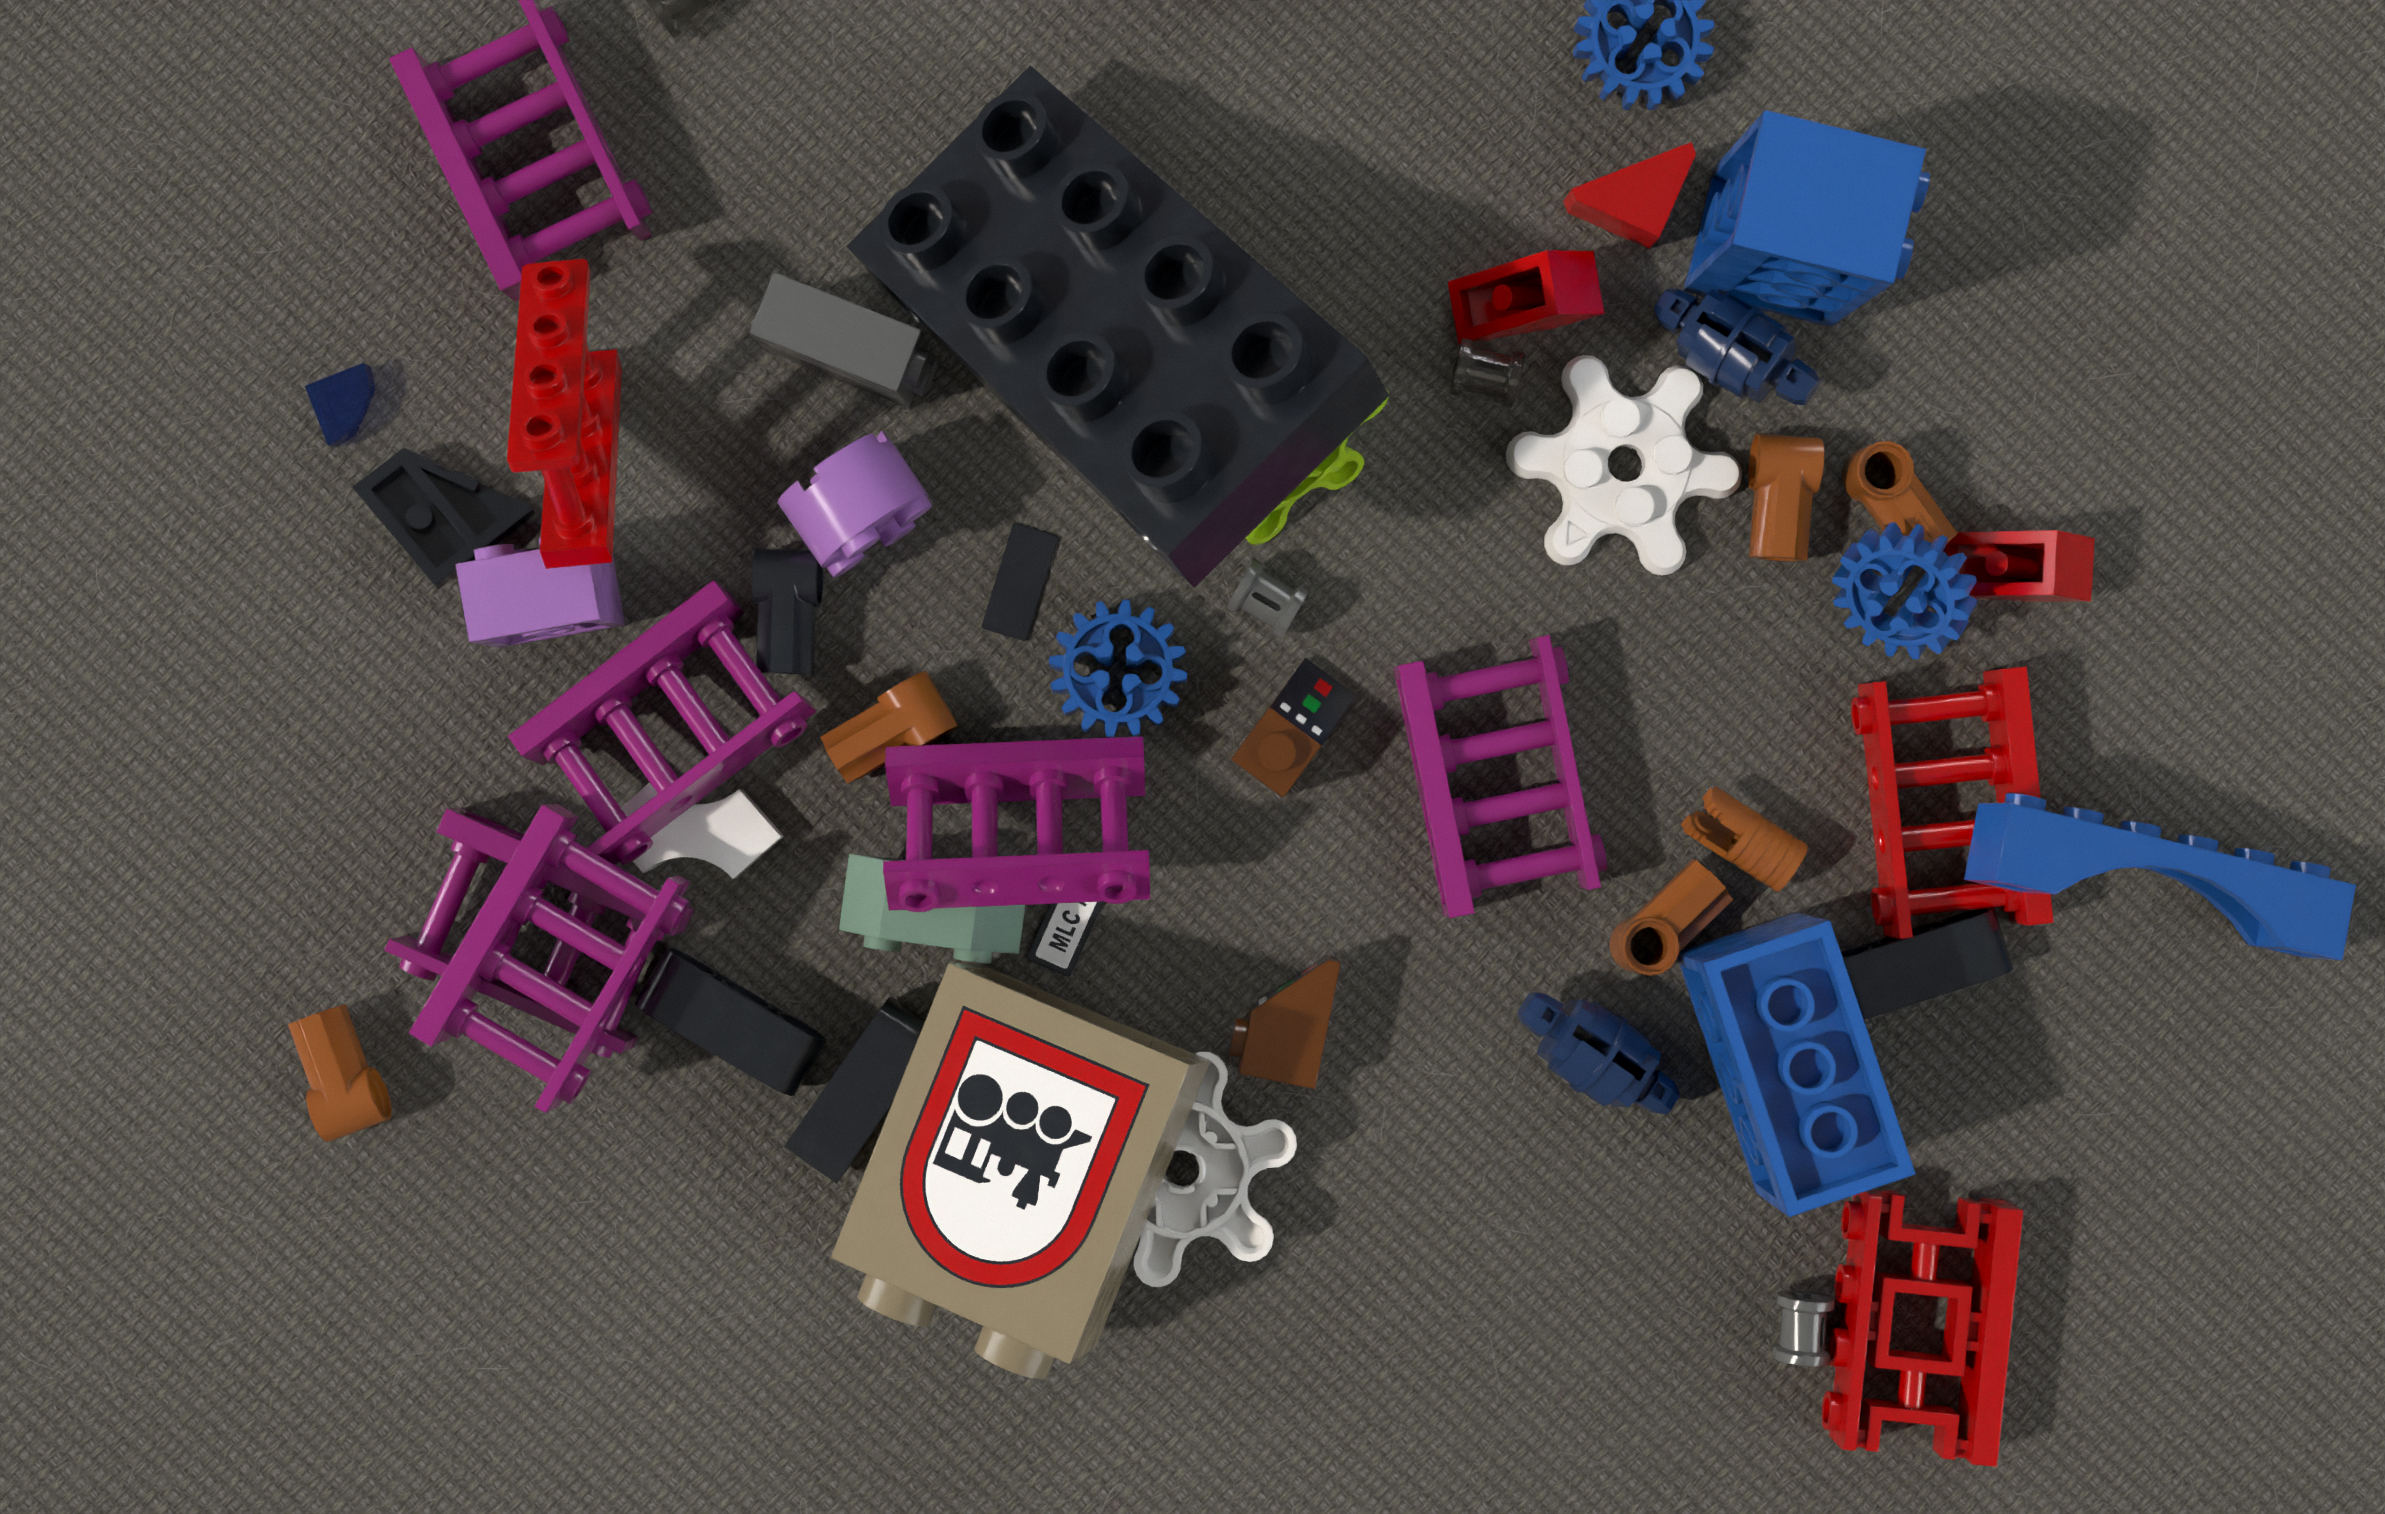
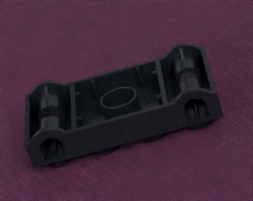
[846,65,1390,588]

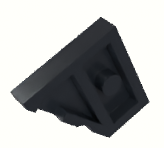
[353,448,535,590]

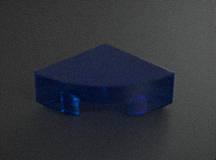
[305,363,375,448]

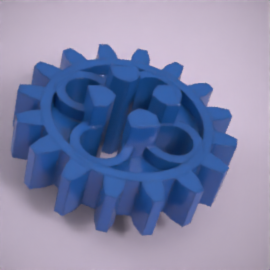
[1573,0,1715,111]
[1832,522,1978,659]
[1049,599,1187,738]

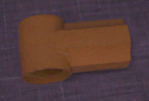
[1748,433,1824,562]
[1841,441,1958,544]
[820,670,958,784]
[1609,860,1734,976]
[288,1004,392,1142]

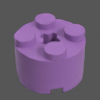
[777,431,932,578]

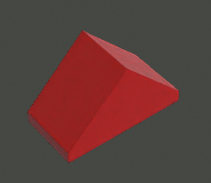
[1563,142,1696,249]

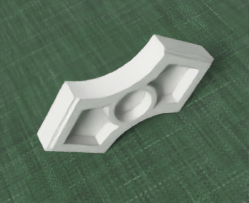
[621,783,784,879]

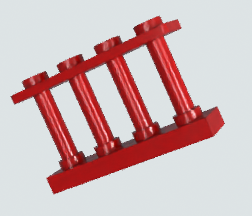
[507,259,622,569]

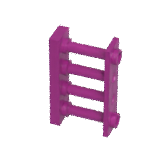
[389,0,653,302]
[508,580,817,865]
[1393,635,1607,918]
[883,736,1150,912]
[409,804,690,1113]
[384,808,694,1058]

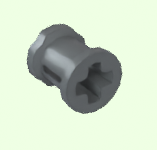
[1226,558,1310,639]
[1772,1290,1835,1367]

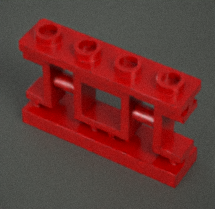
[1822,1189,2024,1467]

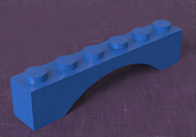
[1964,793,2356,961]

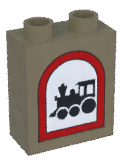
[830,963,1211,1379]

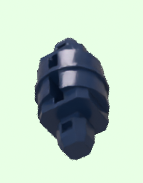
[1653,289,1820,405]
[1517,992,1680,1114]

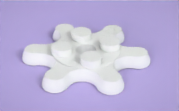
[1505,355,1742,576]
[1134,1052,1297,1287]

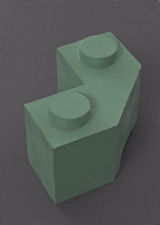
[839,854,1025,963]

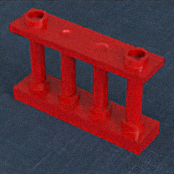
[1851,666,2054,939]

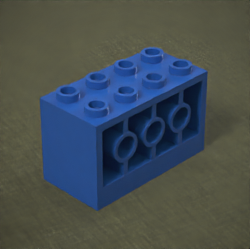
[1683,110,1930,326]
[1677,912,1915,1217]

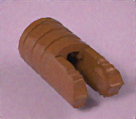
[1680,786,1808,892]

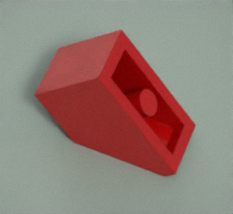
[1448,250,1604,344]
[1943,530,2095,602]

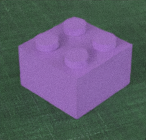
[455,538,625,648]

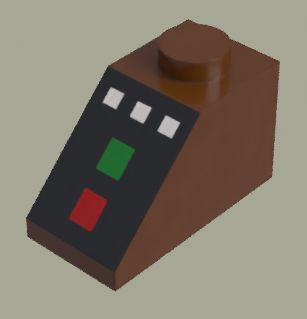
[1230,658,1356,798]
[1229,956,1341,1089]

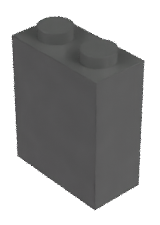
[749,272,937,408]

